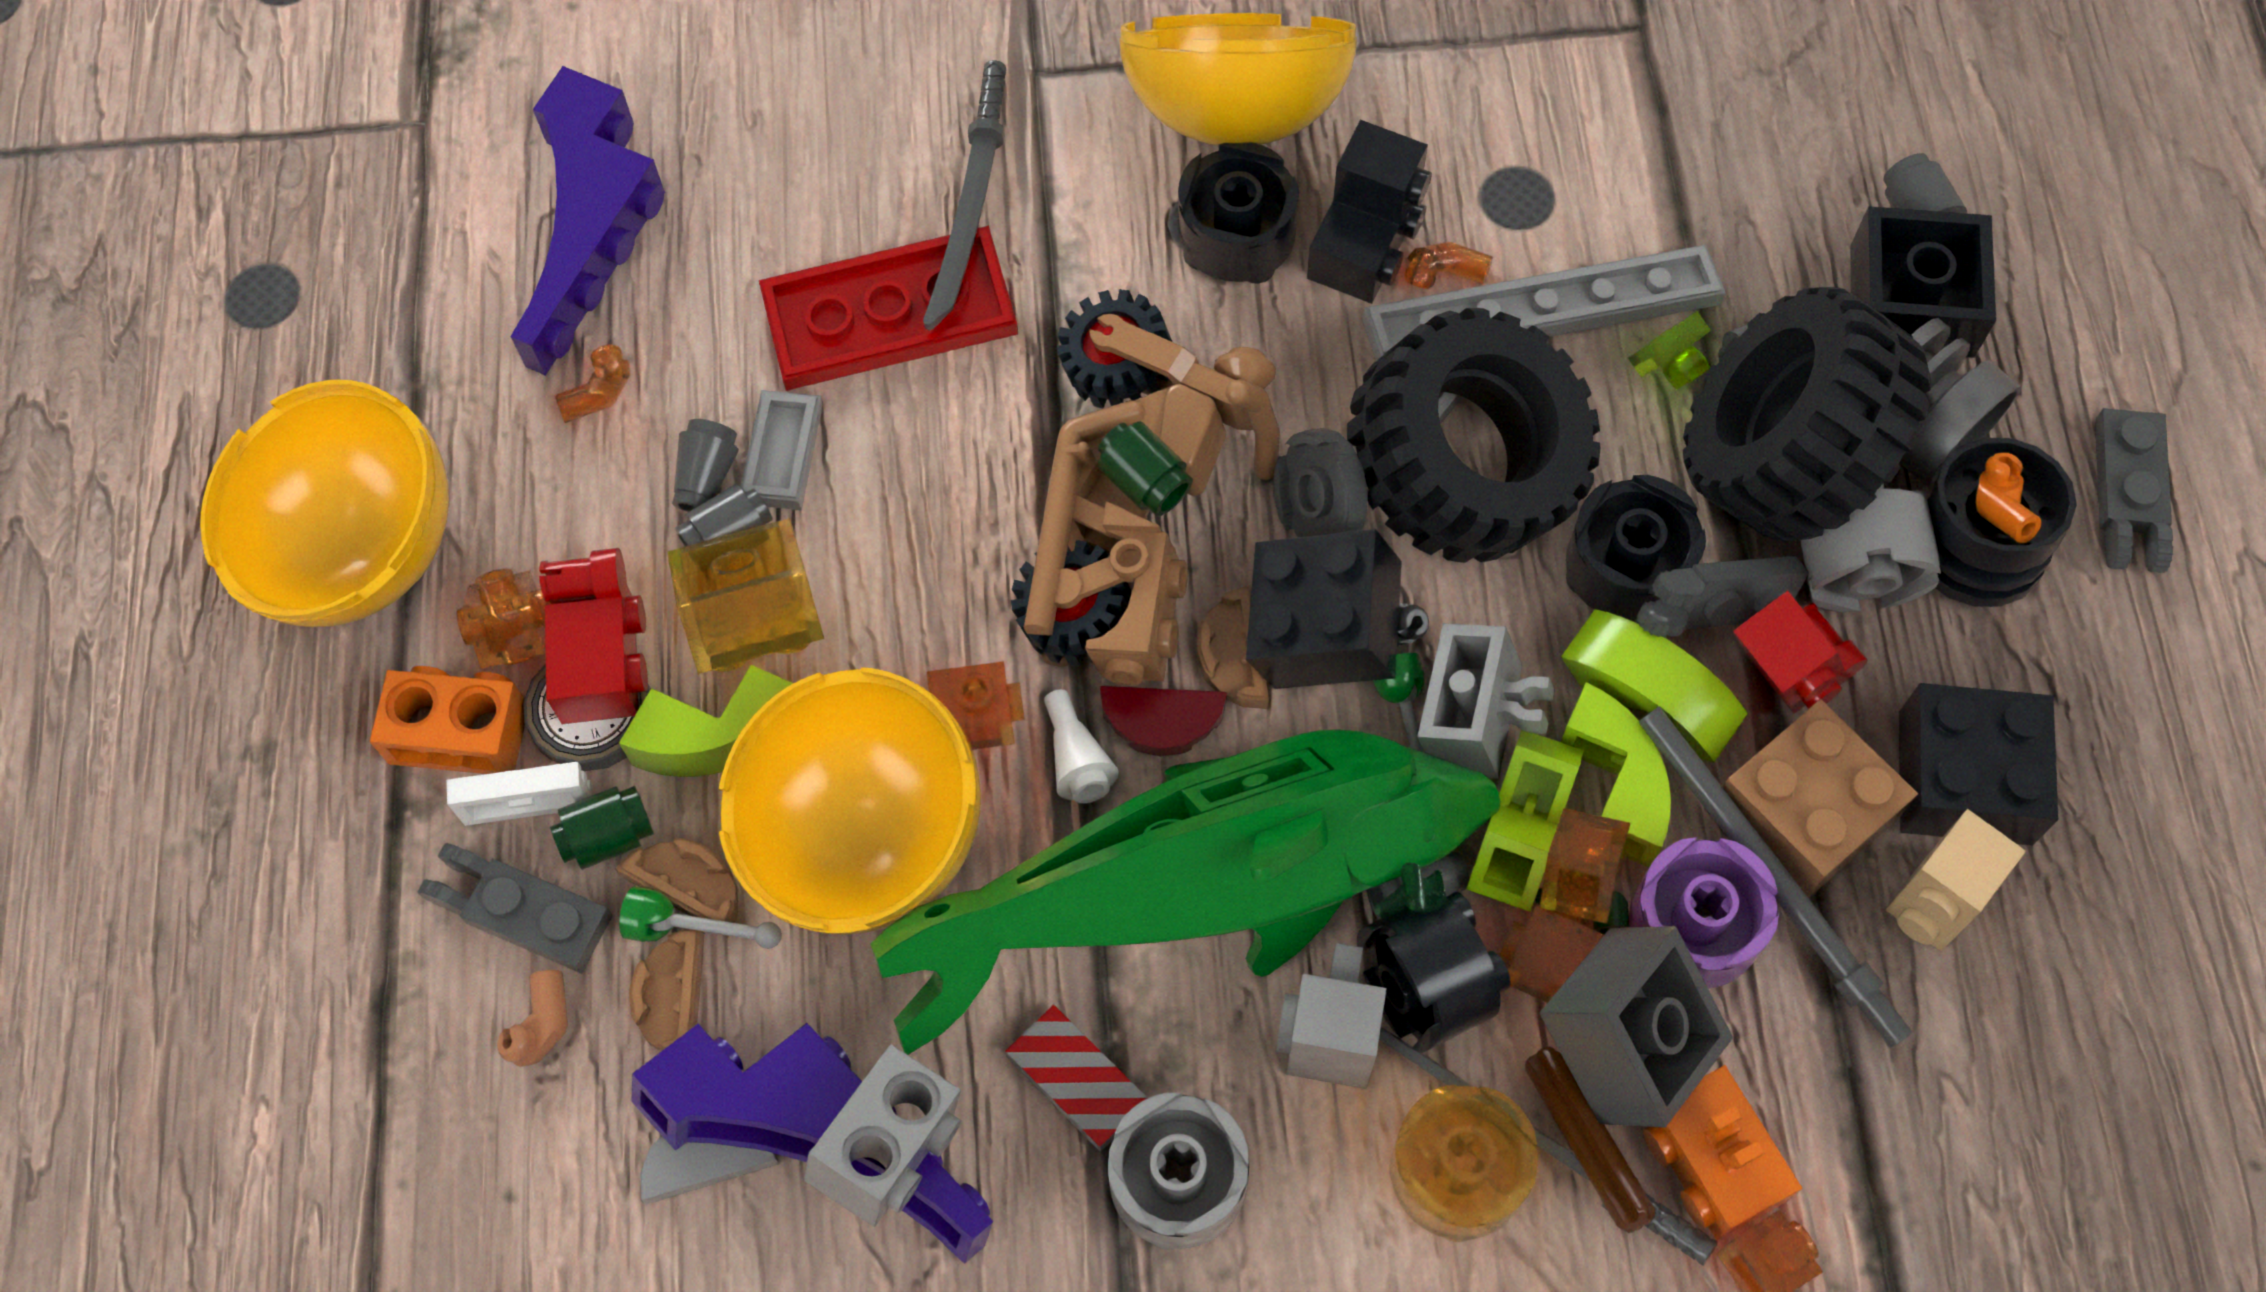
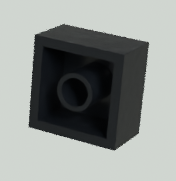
[1850,206,1996,358]
[1246,529,1402,689]
[1899,683,2058,846]

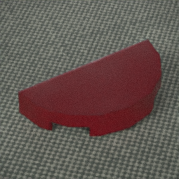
[1100,686,1227,757]

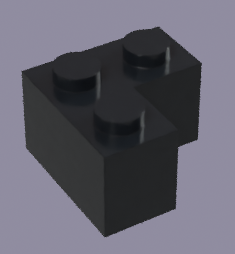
[1307,119,1432,304]

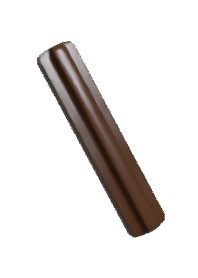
[1525,1046,1655,1233]

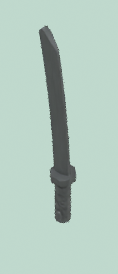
[923,60,1006,330]
[1379,1027,1718,1266]

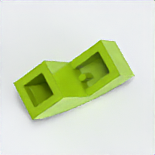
[1561,609,1748,763]
[619,665,793,777]
[1561,682,1671,868]
[1466,730,1584,912]

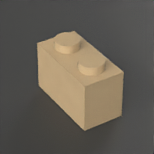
[1885,809,2026,951]

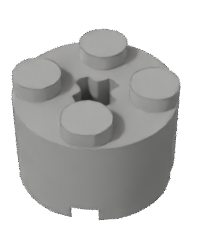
[1800,483,1941,612]
[1107,1093,1249,1250]

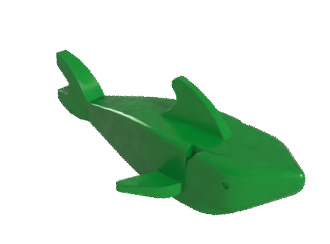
[870,729,1501,1055]

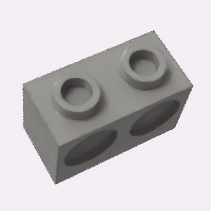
[804,1044,961,1227]

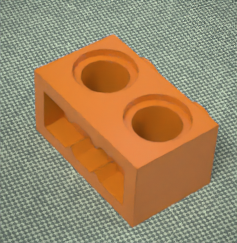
[369,666,525,774]

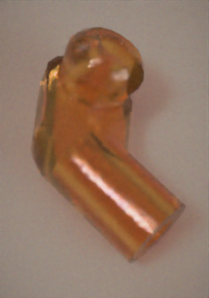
[1404,242,1493,289]
[554,344,631,423]

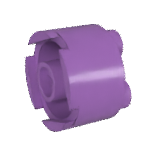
[1629,837,1779,989]

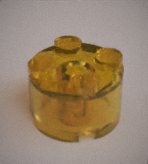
[1389,1084,1538,1242]

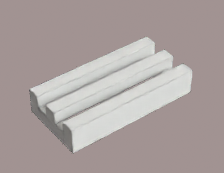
[446,762,593,826]

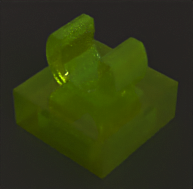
[1628,311,1711,390]

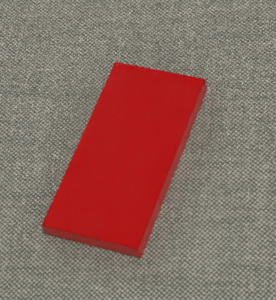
[759,225,1018,391]

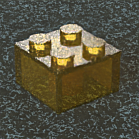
[667,518,825,674]

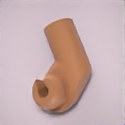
[497,970,568,1067]

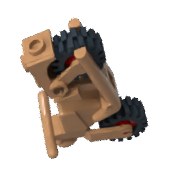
[1011,289,1280,685]

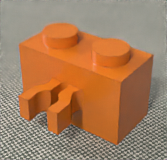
[1643,1065,1803,1241]

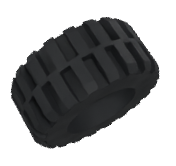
[1682,287,1931,542]
[1347,308,1601,563]

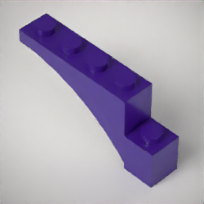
[510,66,665,376]
[631,1023,994,1264]

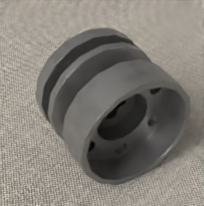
[1899,318,2021,487]

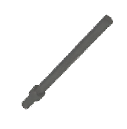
[1639,706,1912,1048]

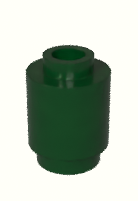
[1098,421,1193,516]
[550,786,654,870]

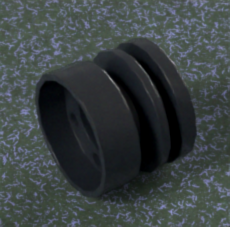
[1927,438,2077,607]

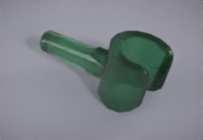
[1374,863,1446,918]

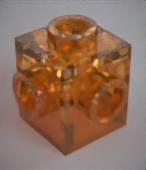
[456,568,550,669]

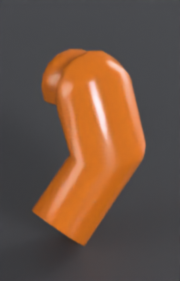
[1976,453,2041,544]

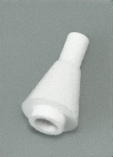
[1044,689,1119,803]

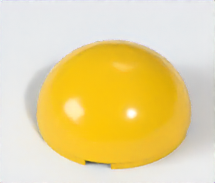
[1119,13,1357,146]
[200,379,449,627]
[718,667,981,935]

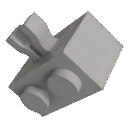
[1417,623,1555,779]
[1276,943,1386,1089]

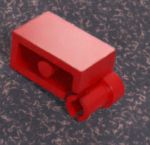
[539,548,648,725]
[1733,590,1868,714]

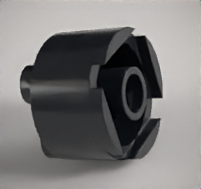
[1178,142,1299,284]
[1566,475,1706,624]
[1357,891,1511,1053]

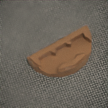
[1197,585,1269,709]
[615,838,738,938]
[629,929,705,1052]

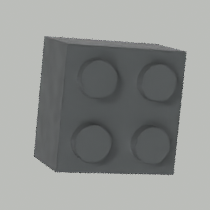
[1540,926,1733,1127]

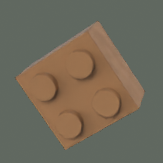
[1723,699,1918,898]

